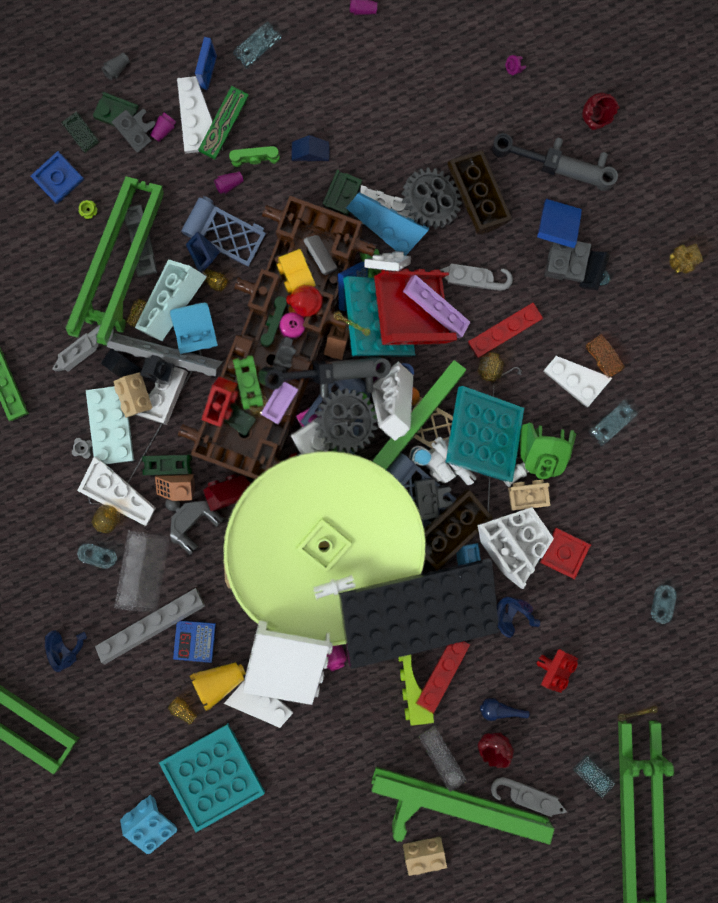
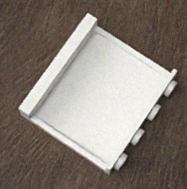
[243,620,333,705]

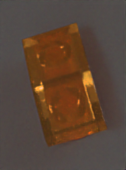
[586,334,624,378]

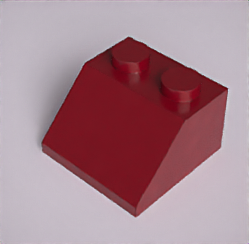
[203,474,251,512]

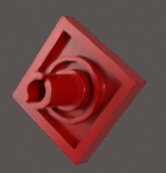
[537,649,579,693]

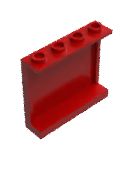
[374,269,457,345]

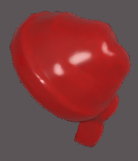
[286,285,322,317]

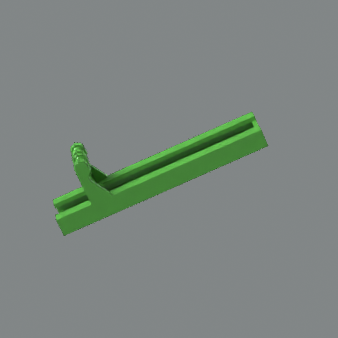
[66,177,164,345]
[332,360,466,470]
[0,685,79,774]
[618,721,674,903]
[372,767,554,844]

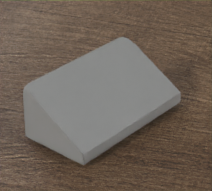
[304,235,337,276]

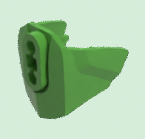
[519,423,576,479]

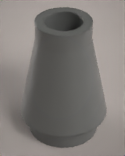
[101,53,130,80]

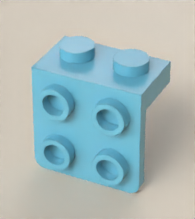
[170,302,218,354]
[120,795,177,854]

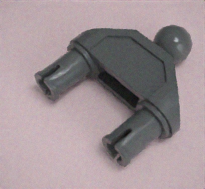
[165,499,225,555]

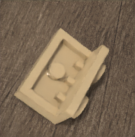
[113,373,152,418]
[508,480,550,511]
[403,837,447,876]

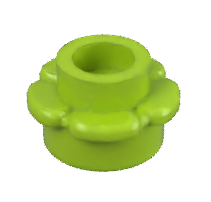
[79,200,98,219]

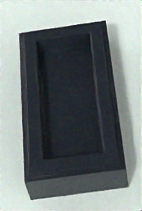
[579,251,610,290]

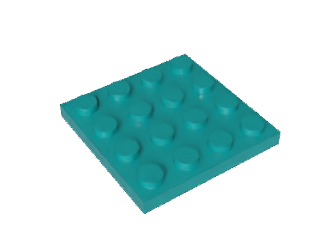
[343,276,415,357]
[445,386,524,482]
[159,723,265,832]

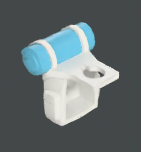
[409,436,456,483]

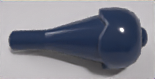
[480,698,530,721]

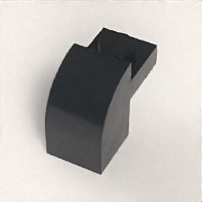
[140,355,175,385]

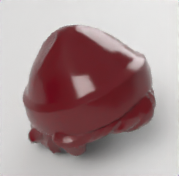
[582,92,619,130]
[478,732,514,768]

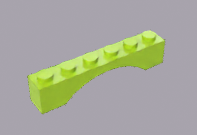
[398,655,434,726]

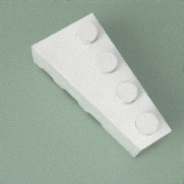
[372,361,413,440]

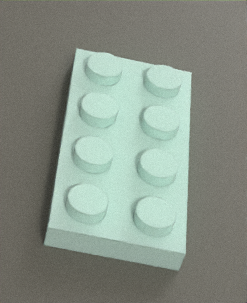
[86,387,134,465]

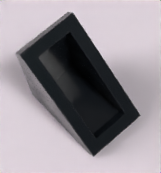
[101,348,142,378]

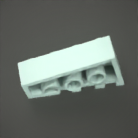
[135,259,207,341]

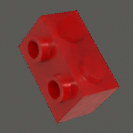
[202,376,239,427]

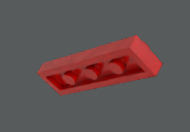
[468,303,543,358]
[415,641,470,714]

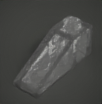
[418,725,467,792]

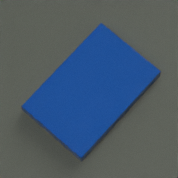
[537,199,582,248]

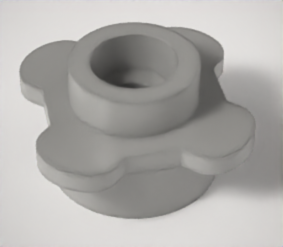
[72,438,92,459]

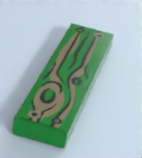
[198,86,248,160]

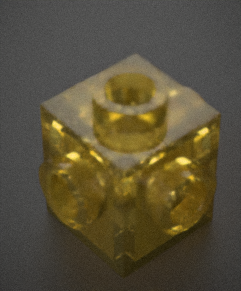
[669,244,703,274]

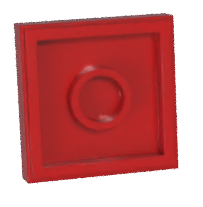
[539,528,591,579]

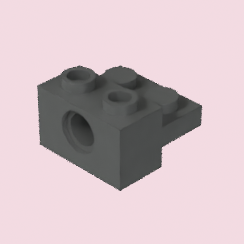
[544,241,591,282]

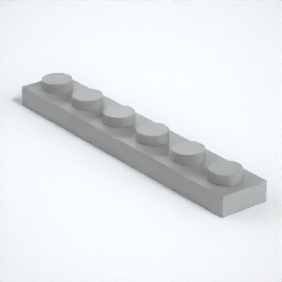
[107,333,223,376]
[95,588,205,665]

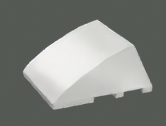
[477,507,554,589]

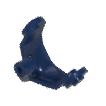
[497,596,540,638]
[45,630,87,672]

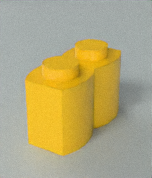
[276,249,316,293]

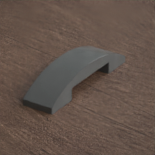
[125,204,157,277]

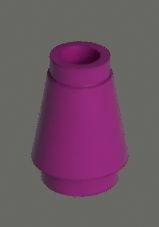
[349,0,377,15]
[151,113,176,142]
[214,171,244,194]

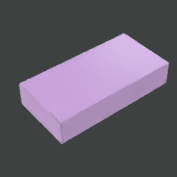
[261,382,299,425]

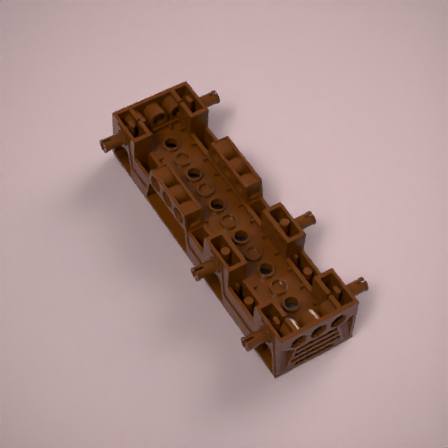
[178,196,377,479]

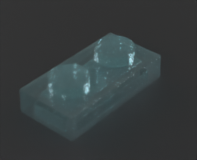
[573,755,615,798]

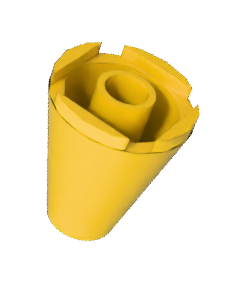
[189,662,246,711]

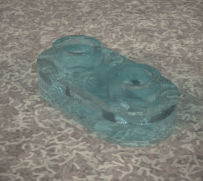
[77,543,117,569]
[651,585,676,624]

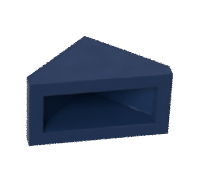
[292,135,329,161]
[186,232,220,273]

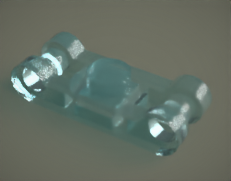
[233,22,281,68]
[589,399,638,446]

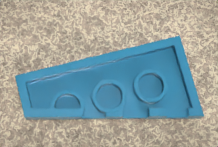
[346,192,429,256]

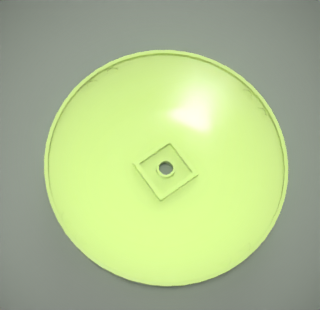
[224,451,425,646]

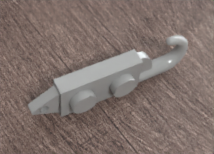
[440,264,513,291]
[52,324,114,371]
[491,777,567,817]

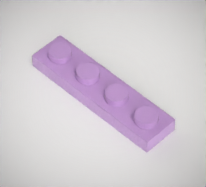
[403,275,470,338]

